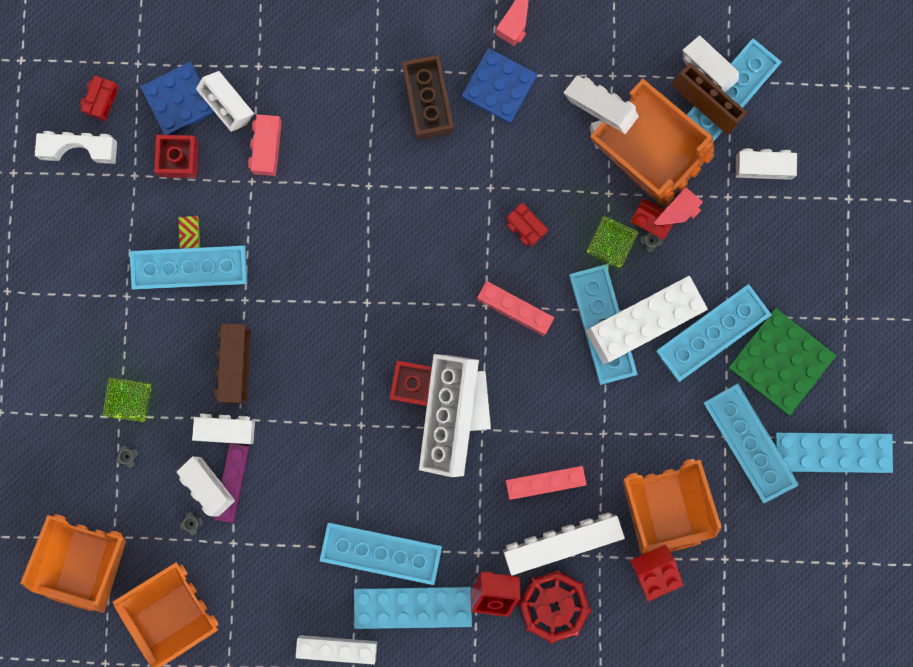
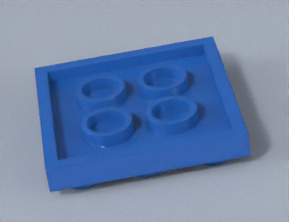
[461,48,538,124]
[140,61,215,135]

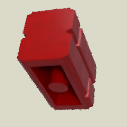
[80,76,119,122]
[630,198,673,240]
[505,202,549,248]

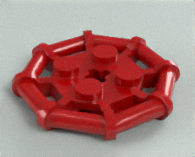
[518,569,592,644]

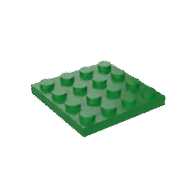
[728,308,837,416]

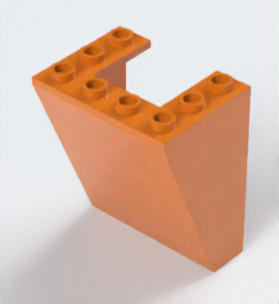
[590,79,714,208]

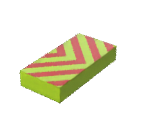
[179,216,200,249]

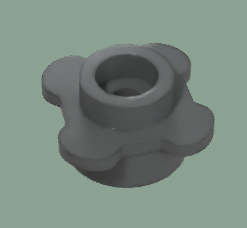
[640,232,663,252]
[116,446,138,468]
[180,512,203,535]

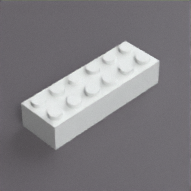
[585,276,708,365]
[419,354,479,477]
[503,512,625,576]

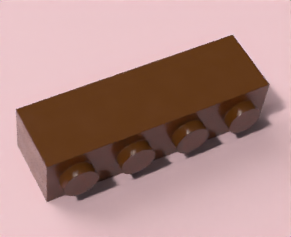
[671,63,748,135]

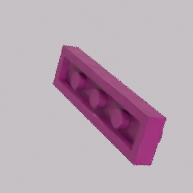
[214,443,250,523]

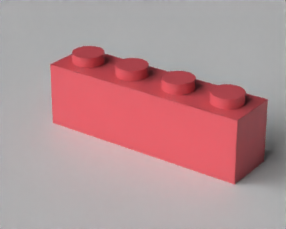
[477,281,554,336]
[505,466,586,500]

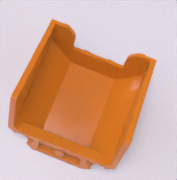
[623,459,722,555]
[20,514,126,613]
[113,562,219,667]

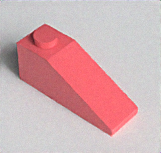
[496,0,528,47]
[654,187,703,225]

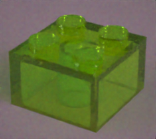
[585,216,638,269]
[102,377,153,422]

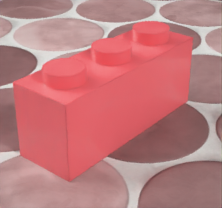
[248,114,282,176]

